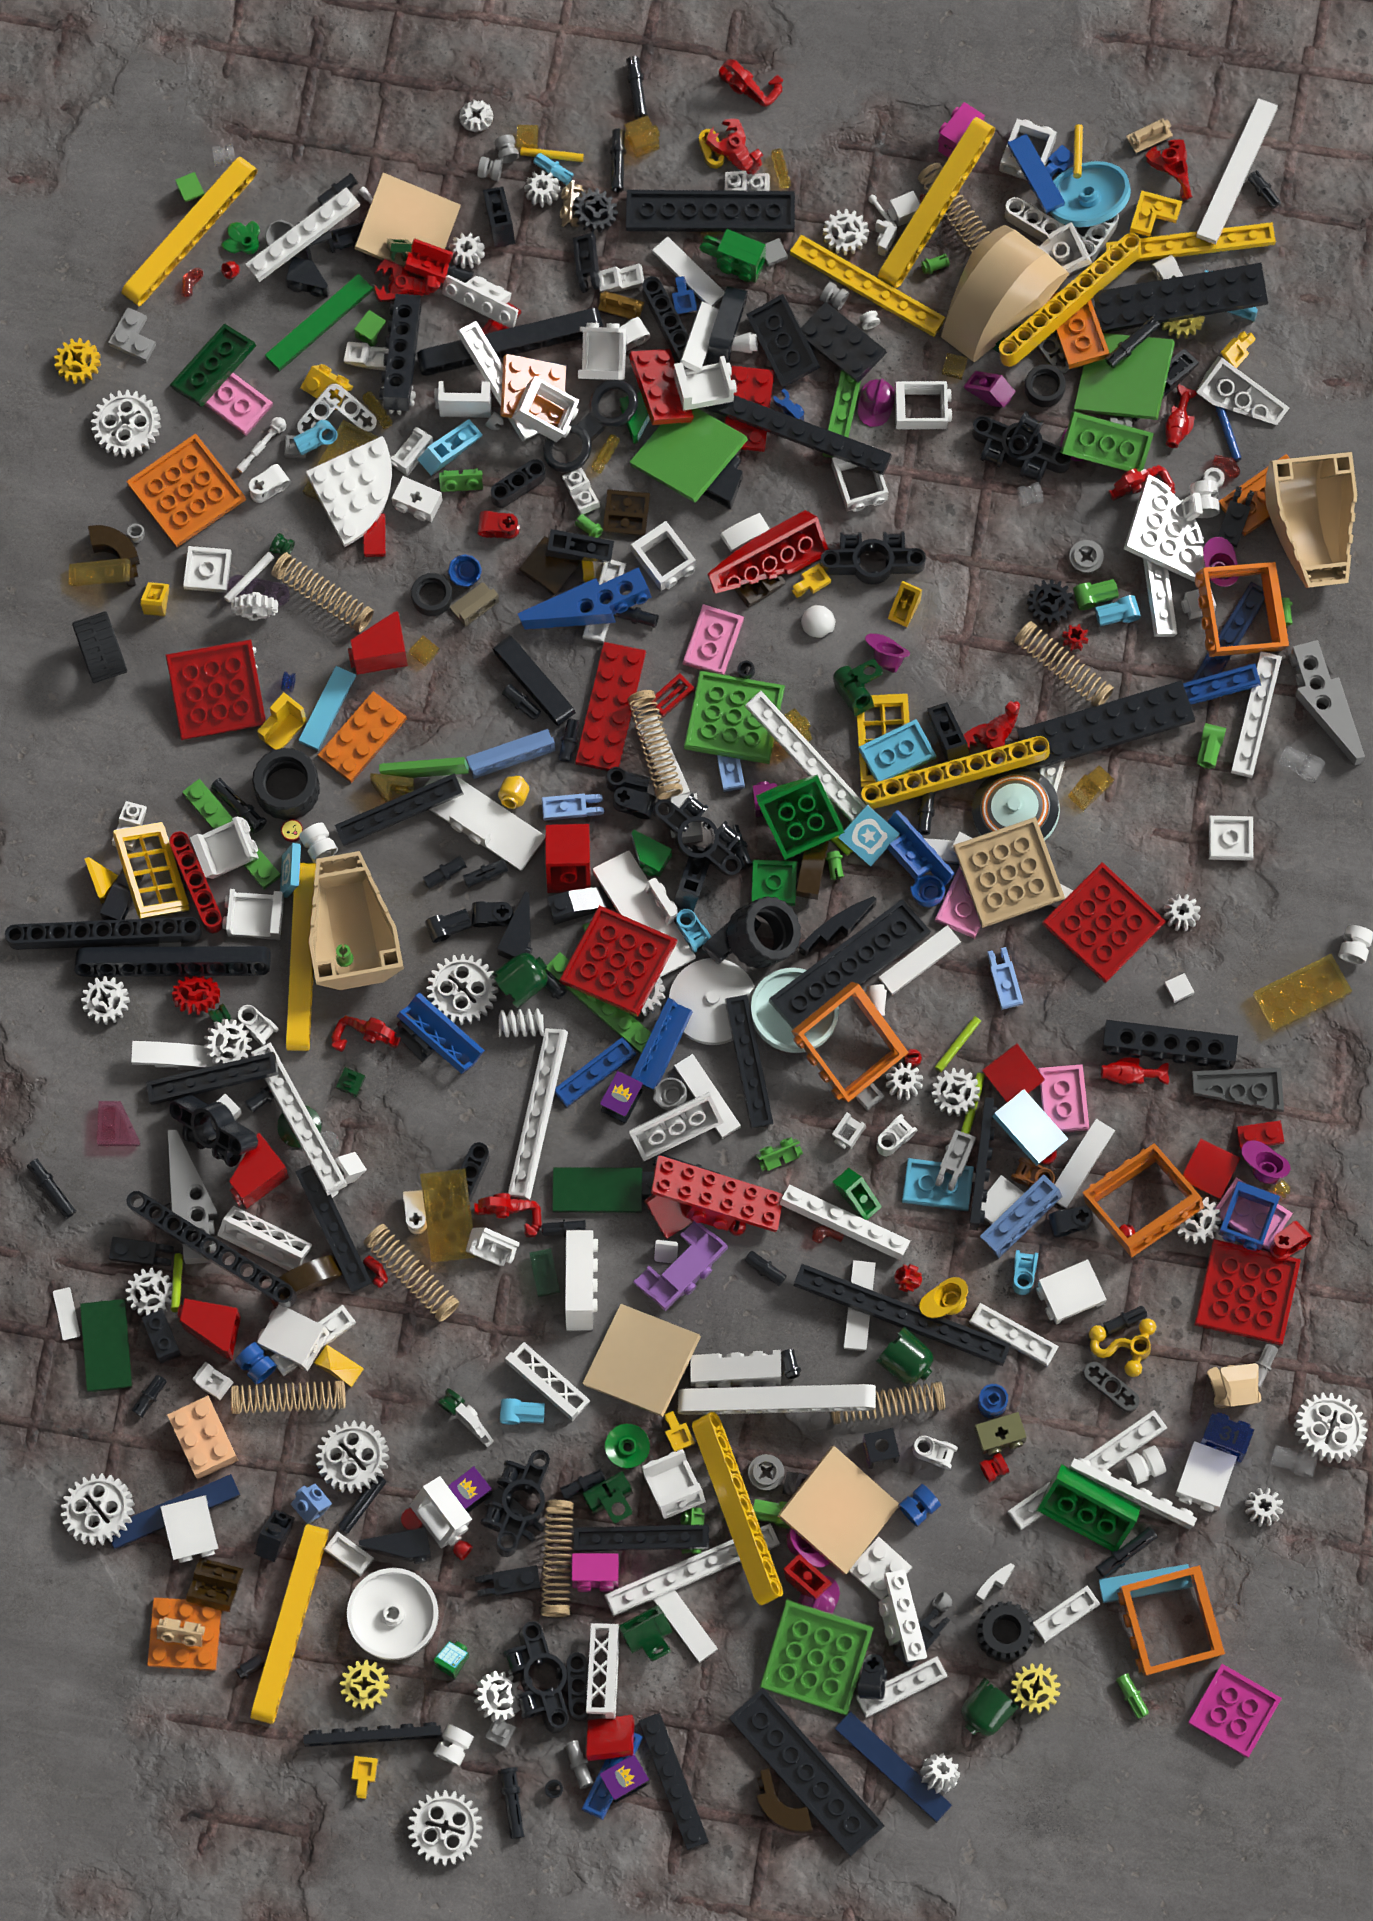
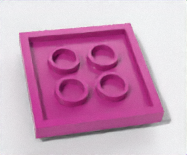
[1188,1664,1282,1758]

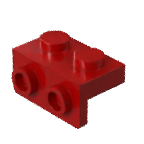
[404,239,453,284]

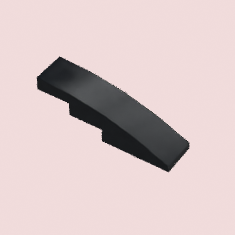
[1133,349,1199,422]
[799,896,877,957]

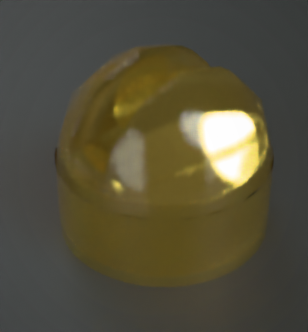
[1271,1179,1290,1199]

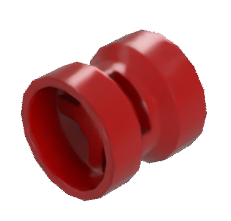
[979,1453,1010,1483]

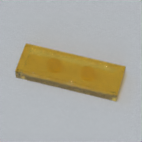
[69,558,130,586]

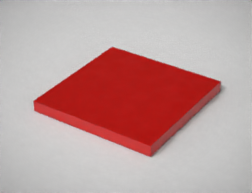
[166,639,266,740]
[1042,862,1166,984]
[559,905,678,1017]
[1194,1239,1301,1346]

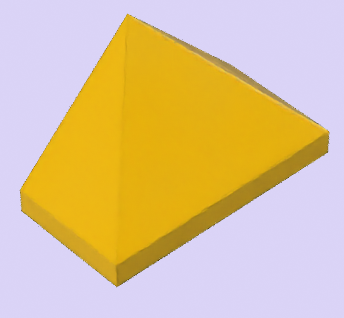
[85,857,119,904]
[314,1344,364,1388]

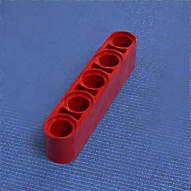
[169,831,223,933]

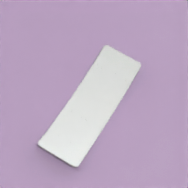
[53,1287,80,1340]

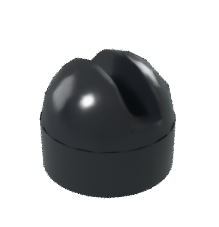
[737,660,755,679]
[545,1779,563,1798]

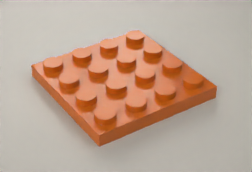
[126,433,246,548]

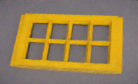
[857,694,913,788]
[113,822,189,919]

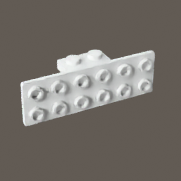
[425,775,546,871]
[593,851,696,977]

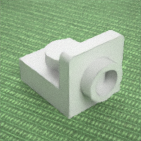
[876,220,897,257]

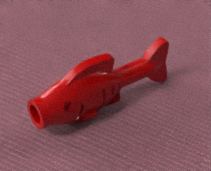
[1165,384,1198,448]
[1101,1057,1169,1085]

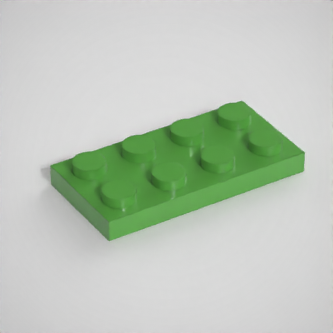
[1060,411,1154,471]

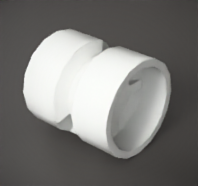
[1190,480,1220,518]
[299,823,338,863]
[1338,925,1373,965]
[1125,1445,1166,1485]
[433,1724,474,1766]

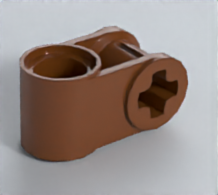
[1011,1157,1055,1187]

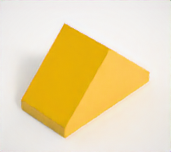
[887,581,922,627]
[141,582,169,617]

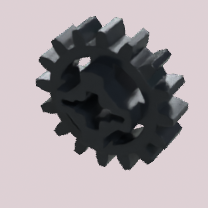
[572,188,618,233]
[1027,579,1074,626]

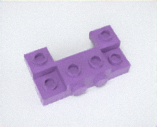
[633,1221,728,1311]

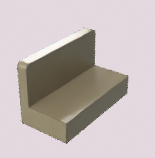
[450,582,499,627]

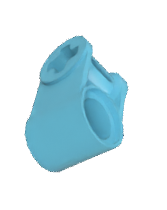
[676,909,711,953]
[1013,1250,1038,1295]

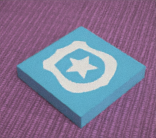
[838,805,900,866]
[280,843,301,898]

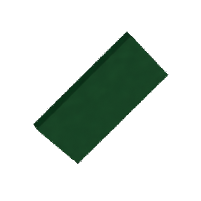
[170,323,256,407]
[553,1167,642,1213]
[80,1299,133,1392]

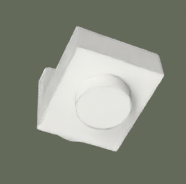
[193,1362,234,1400]

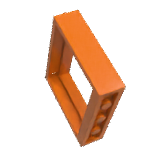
[1195,562,1289,657]
[791,982,909,1102]
[1082,1143,1204,1257]
[1117,1565,1225,1676]

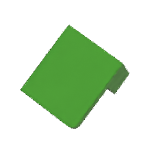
[175,172,204,202]
[354,310,386,347]

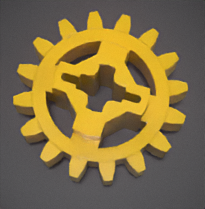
[54,338,101,384]

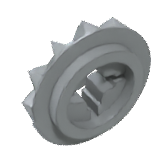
[1069,540,1104,573]
[748,1454,784,1491]

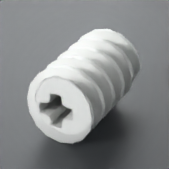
[499,1008,544,1037]

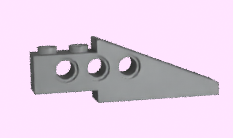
[1289,640,1365,765]
[168,1130,219,1264]

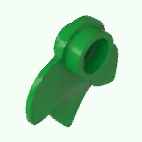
[221,221,260,254]

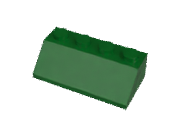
[1036,1464,1141,1552]

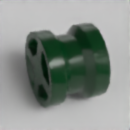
[269,533,295,556]
[208,1003,232,1025]
[437,1388,465,1416]

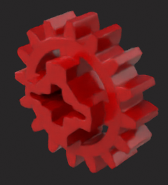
[172,976,220,1015]

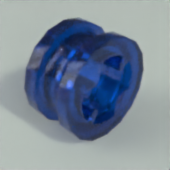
[281,672,296,692]

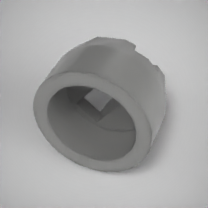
[485,412,503,431]
[127,524,145,543]
[932,1591,952,1611]

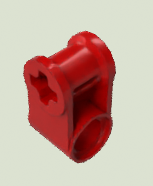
[477,511,520,539]
[1269,1221,1312,1261]

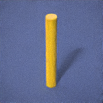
[1073,124,1083,179]
[520,147,584,162]

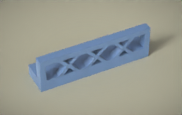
[466,729,555,779]
[980,1175,1062,1258]

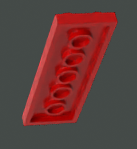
[576,642,646,771]

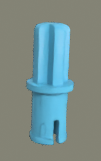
[533,153,574,185]

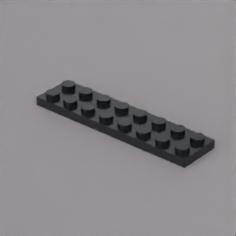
[626,190,795,233]
[1094,263,1268,333]
[1016,680,1196,770]
[769,899,931,1029]
[729,1688,885,1857]

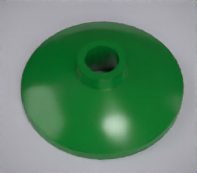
[605,1424,650,1469]

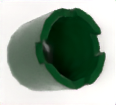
[492,953,548,1008]
[876,1327,933,1385]
[961,1677,1019,1736]

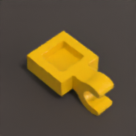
[1220,331,1255,368]
[792,563,831,598]
[665,1411,695,1452]
[352,1756,378,1799]

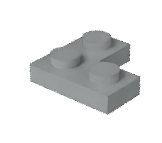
[108,307,156,363]

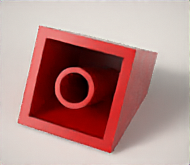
[348,611,408,675]
[546,824,591,893]
[229,1133,289,1209]
[177,1299,241,1361]

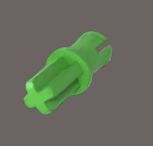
[1116,1673,1149,1719]

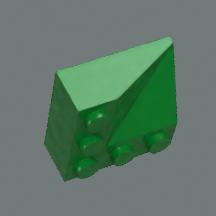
[756,774,845,860]

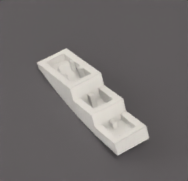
[131,1041,223,1070]
[1055,1119,1115,1209]

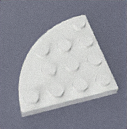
[306,436,392,547]
[1124,475,1205,582]

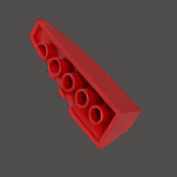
[707,510,829,594]

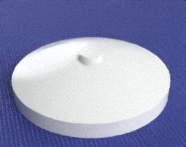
[669,958,755,1045]
[347,1568,439,1660]

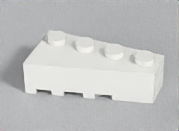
[565,1230,598,1331]
[690,1350,781,1389]

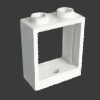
[999,119,1057,180]
[512,376,579,442]
[895,381,952,429]
[832,446,888,512]
[631,521,696,591]
[410,1476,472,1549]

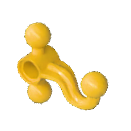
[1089,1318,1156,1377]

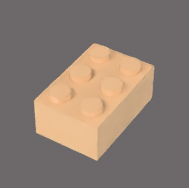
[167,1396,238,1480]

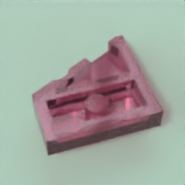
[97,1101,141,1146]

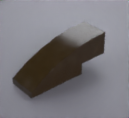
[796,840,829,900]

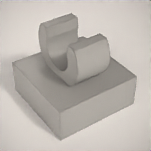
[485,1718,516,1749]

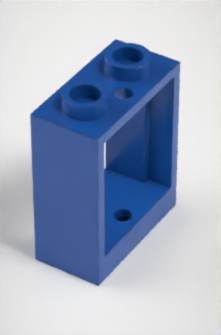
[1218,1181,1280,1251]

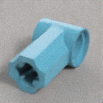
[293,420,338,455]
[1095,595,1141,626]
[500,1398,545,1425]

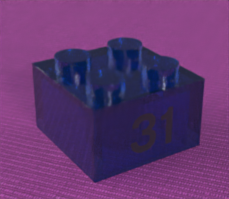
[1200,1413,1255,1463]

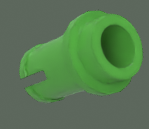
[921,254,950,275]
[575,514,603,538]
[1282,598,1293,626]
[825,851,844,880]
[336,944,354,967]

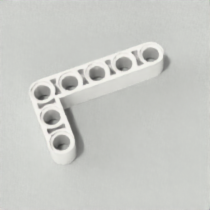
[1005,197,1119,263]

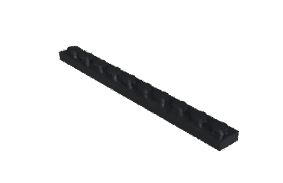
[702,395,892,475]
[793,1264,1011,1367]

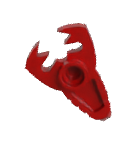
[718,59,784,106]
[705,119,763,175]
[1145,139,1193,202]
[374,259,441,302]
[1108,465,1175,501]
[964,701,1020,764]
[331,1015,401,1052]
[474,1193,542,1237]

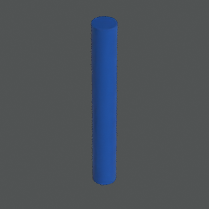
[1215,406,1242,462]

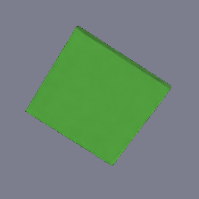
[1074,333,1175,420]
[630,408,748,503]
[684,671,785,764]
[759,1600,874,1715]

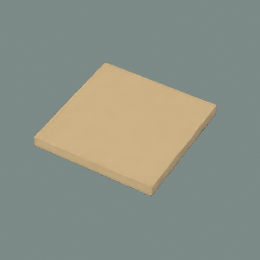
[354,173,461,278]
[953,817,1065,928]
[583,1304,701,1417]
[777,1446,899,1575]

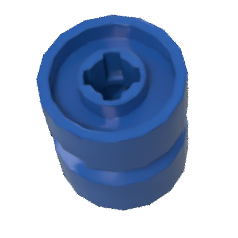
[235,1342,277,1385]
[978,1384,1008,1419]
[898,1484,941,1527]

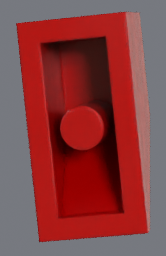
[783,1554,832,1599]

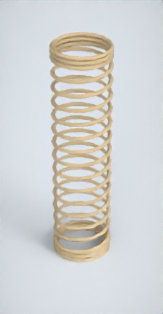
[918,163,990,252]
[271,553,374,632]
[1014,621,1114,706]
[627,690,683,800]
[364,1224,459,1322]
[231,1380,346,1414]
[831,1381,945,1425]
[541,1500,574,1617]

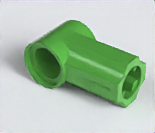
[1073,579,1119,610]
[1197,723,1226,769]
[753,1499,790,1529]

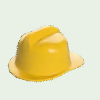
[919,1277,968,1318]

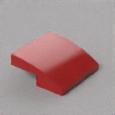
[982,1043,1045,1103]
[1183,1139,1241,1199]

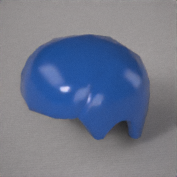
[448,554,482,587]
[910,875,945,908]

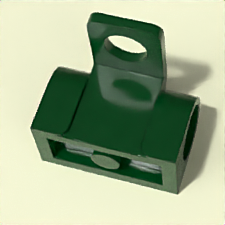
[833,659,883,717]
[582,1471,633,1524]
[619,1605,673,1661]

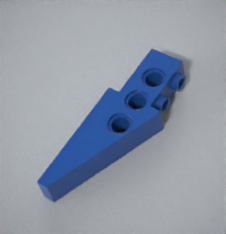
[517,567,652,630]

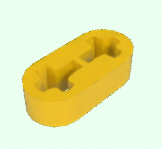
[699,129,724,169]
[581,561,595,583]

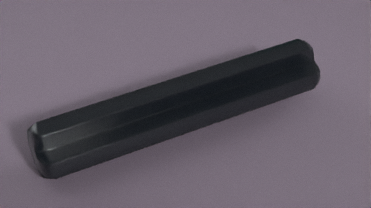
[338,1475,386,1534]

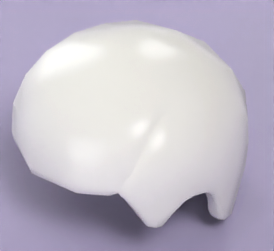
[801,605,836,638]

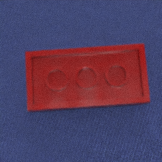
[629,349,694,425]
[725,366,774,452]

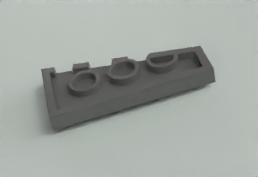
[1192,1067,1284,1112]

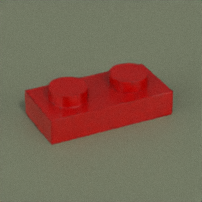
[1236,1120,1285,1150]

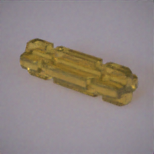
[771,148,791,189]
[362,391,393,429]
[591,434,620,474]

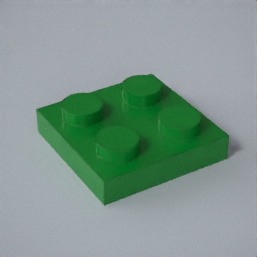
[752,860,797,906]

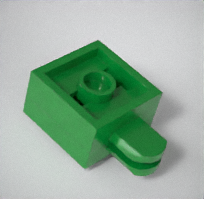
[699,229,766,283]

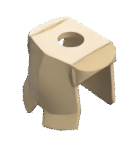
[1207,1363,1261,1409]

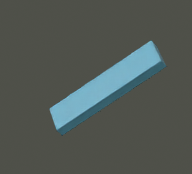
[298,666,356,751]
[1099,1564,1193,1603]

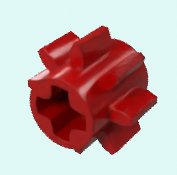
[1062,624,1089,652]
[894,1264,922,1292]

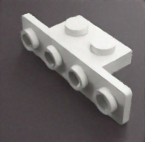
[442,275,518,328]
[878,1570,927,1662]

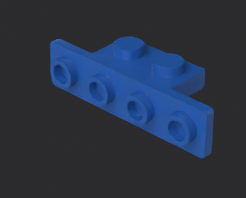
[887,810,954,886]

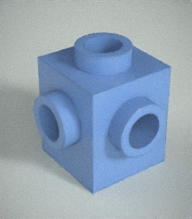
[291,1484,332,1524]

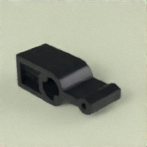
[100,867,144,920]

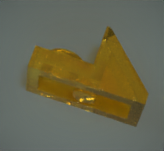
[1068,765,1115,811]
[370,773,415,803]

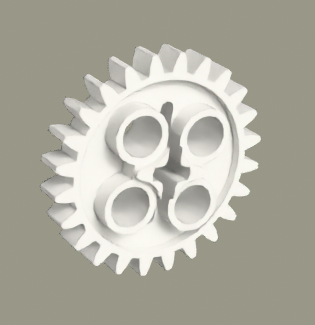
[91,390,161,458]
[426,954,498,1025]
[1294,1393,1368,1463]
[316,1420,390,1494]
[61,1473,135,1546]
[408,1790,483,1866]

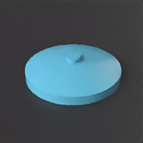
[1050,161,1131,227]

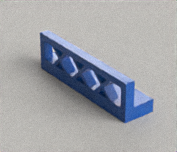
[397,993,485,1074]
[631,998,693,1090]

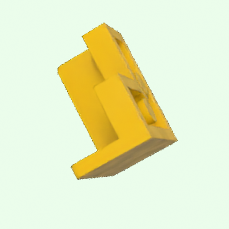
[1130,191,1182,237]
[257,692,307,750]

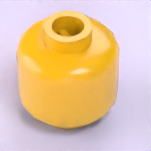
[498,776,530,809]

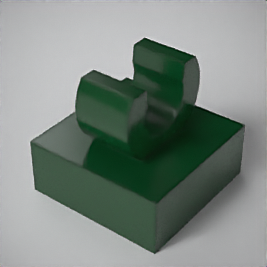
[387,239,412,261]
[336,1067,366,1097]

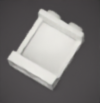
[578,323,626,380]
[674,356,737,411]
[434,381,492,418]
[190,817,258,879]
[223,889,284,940]
[1036,1260,1107,1325]
[257,1305,330,1371]
[1175,1441,1237,1512]
[642,1450,706,1519]
[161,1495,219,1563]

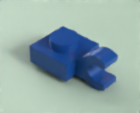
[1046,145,1074,178]
[672,276,697,314]
[773,389,804,421]

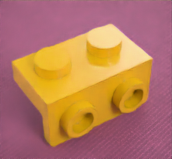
[300,364,353,410]

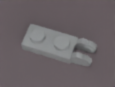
[935,1130,976,1191]

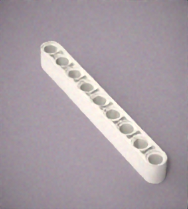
[678,1384,876,1415]

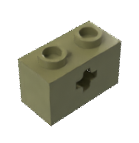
[974,1412,1027,1456]

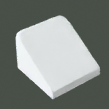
[654,1240,678,1263]

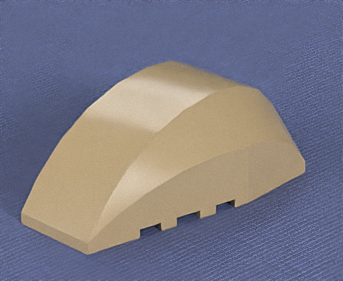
[941,225,1069,362]
[1265,452,1357,588]
[309,851,404,990]

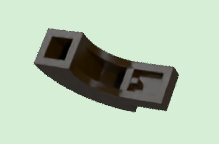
[88,525,140,587]
[267,1255,343,1308]
[757,1769,813,1834]

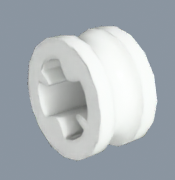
[859,311,880,329]

